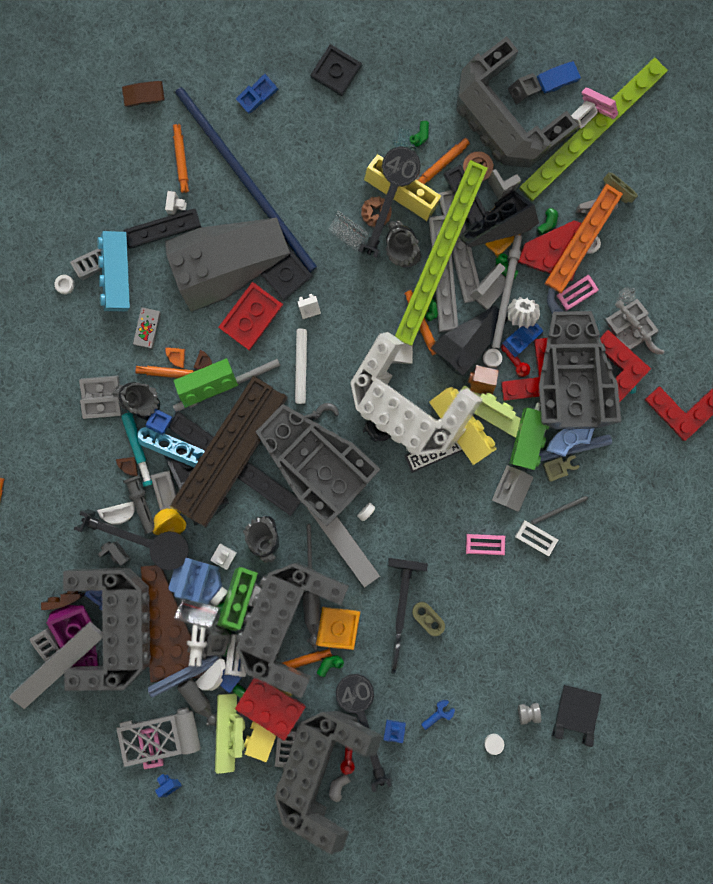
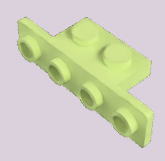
[461,386,521,438]
[215,693,245,774]

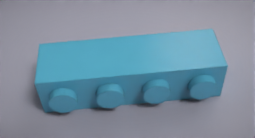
[97,231,130,311]

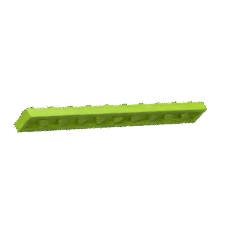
[519,57,668,201]
[395,160,488,346]

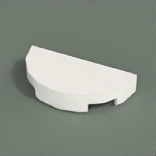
[97,501,136,525]
[195,659,226,691]

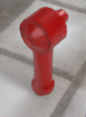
[501,344,530,378]
[340,746,355,775]

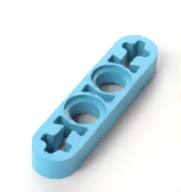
[138,427,205,467]

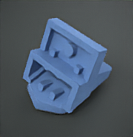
[169,558,222,605]

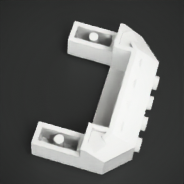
[351,332,483,455]

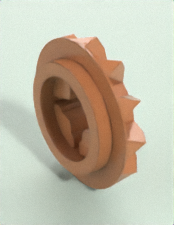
[463,152,493,182]
[361,196,392,227]

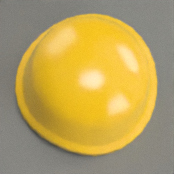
[153,508,187,535]

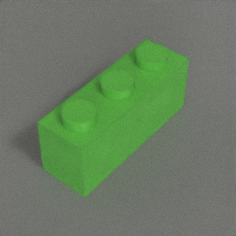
[174,358,239,408]
[509,408,549,470]
[217,567,258,631]

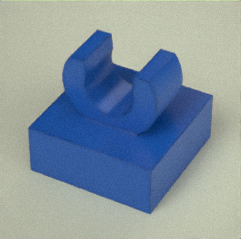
[146,409,172,435]
[383,719,406,743]
[155,774,182,797]

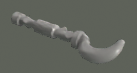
[615,300,665,355]

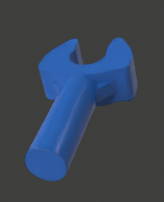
[421,700,455,730]

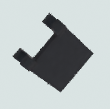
[552,685,602,747]

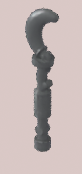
[305,403,339,420]

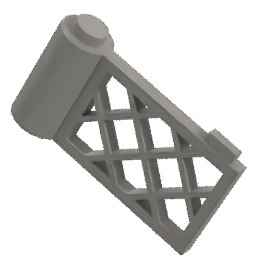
[116,707,201,767]

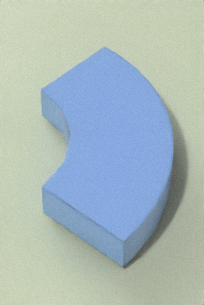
[546,429,594,457]

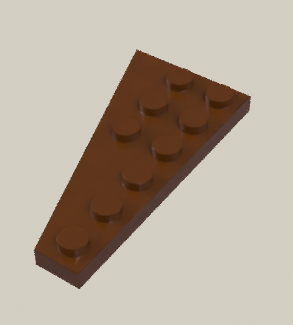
[141,565,207,682]

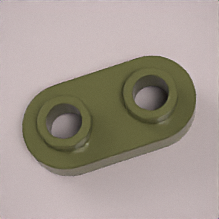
[603,172,638,203]
[412,602,445,636]

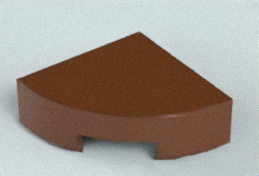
[193,350,213,370]
[116,457,138,476]

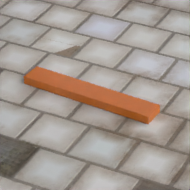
[544,184,623,294]

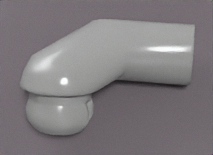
[329,774,351,802]

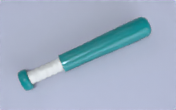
[121,413,153,487]

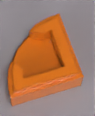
[166,348,185,369]

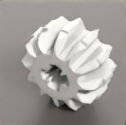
[507,297,540,329]

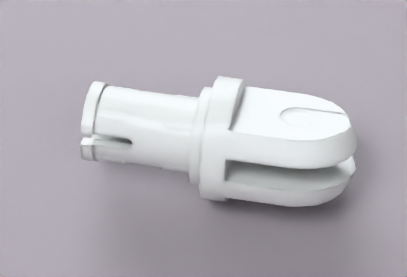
[187,622,207,666]

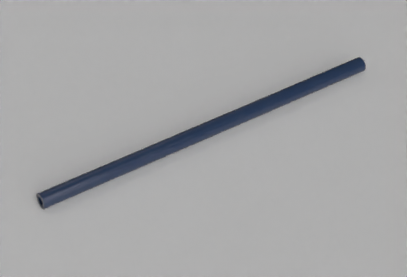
[175,87,317,272]

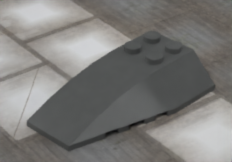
[165,218,290,312]
[539,311,621,429]
[256,404,381,526]

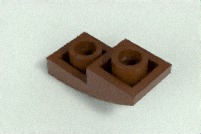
[122,81,165,107]
[41,591,85,610]

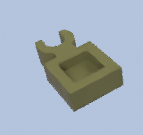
[542,455,579,482]

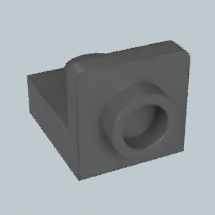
[508,73,542,104]
[98,541,131,566]
[204,623,231,656]

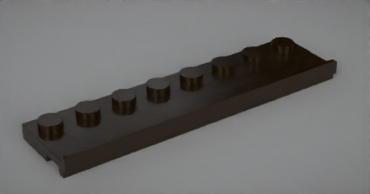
[170,376,288,528]

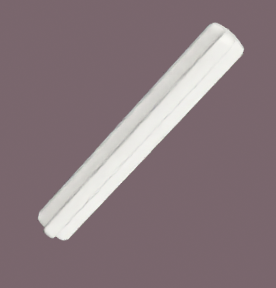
[295,329,307,404]

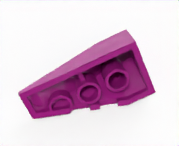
[47,605,99,667]

